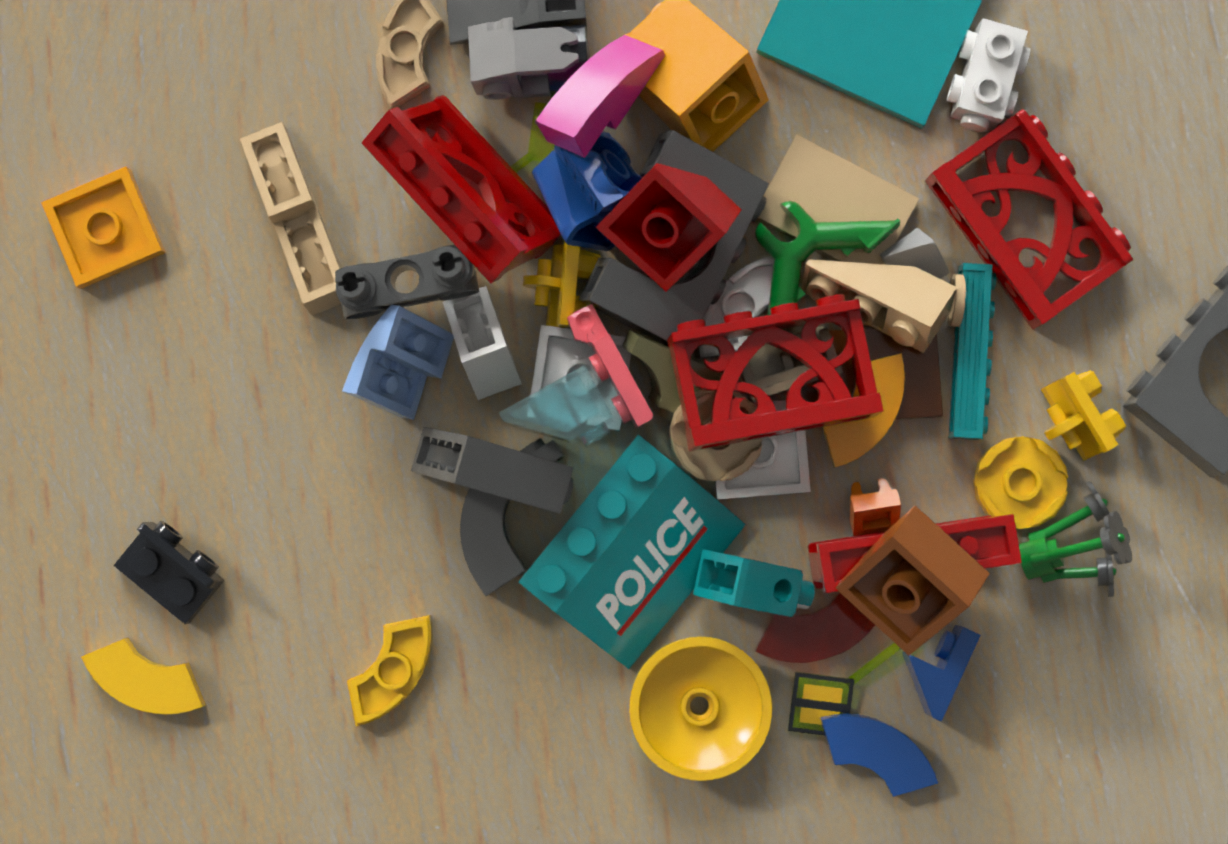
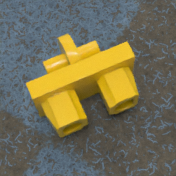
[522,242,601,328]
[1041,370,1126,461]

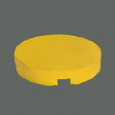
[973,436,1068,529]

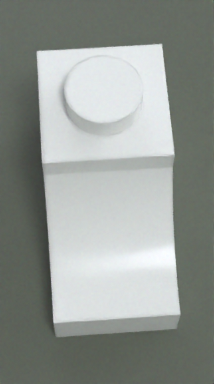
[443,286,522,400]

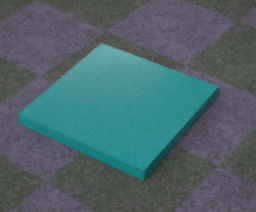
[756,0,982,129]

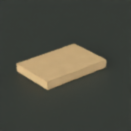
[757,134,919,264]

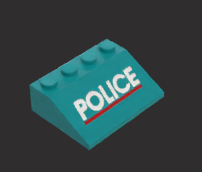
[518,434,746,669]

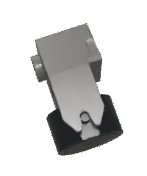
[468,17,590,100]

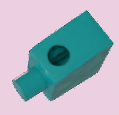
[693,549,815,617]

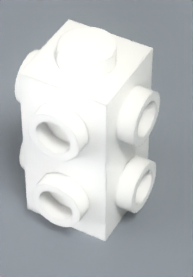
[947,18,1031,132]

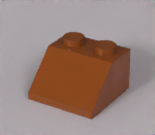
[836,505,990,656]

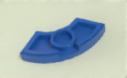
[820,714,938,797]

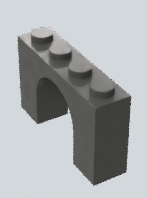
[578,130,769,346]
[1123,266,1228,476]

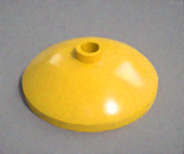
[629,636,772,781]

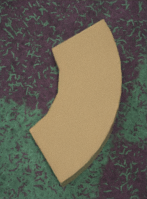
[376,0,444,109]

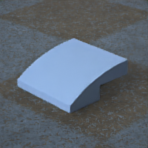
[342,304,454,420]

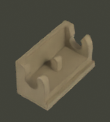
[741,326,843,403]

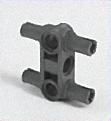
[335,245,479,320]

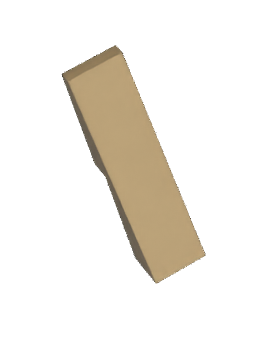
[240,122,342,316]

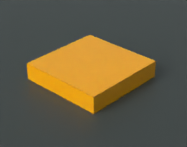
[41,166,166,289]

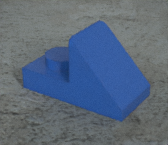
[902,625,981,722]

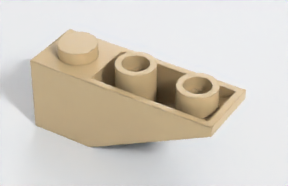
[801,259,957,353]

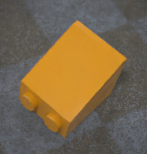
[625,0,769,152]

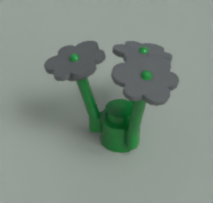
[1019,481,1132,597]

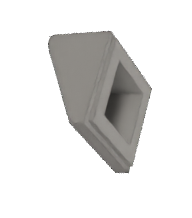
[880,228,950,278]

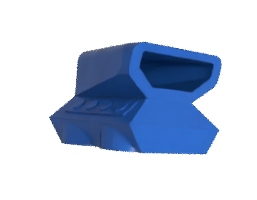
[532,131,642,252]

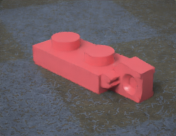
[567,304,654,429]

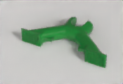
[755,201,900,330]

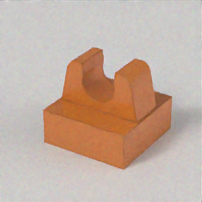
[849,478,901,536]

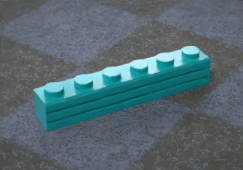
[948,263,997,440]

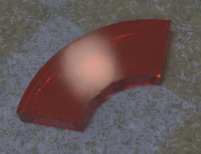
[754,592,875,663]

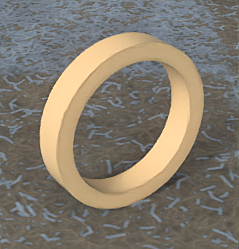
[947,274,966,327]

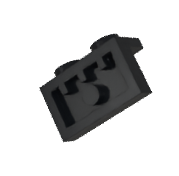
[113,521,225,624]

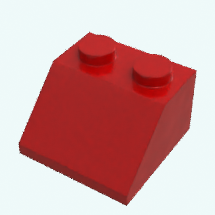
[596,163,742,292]

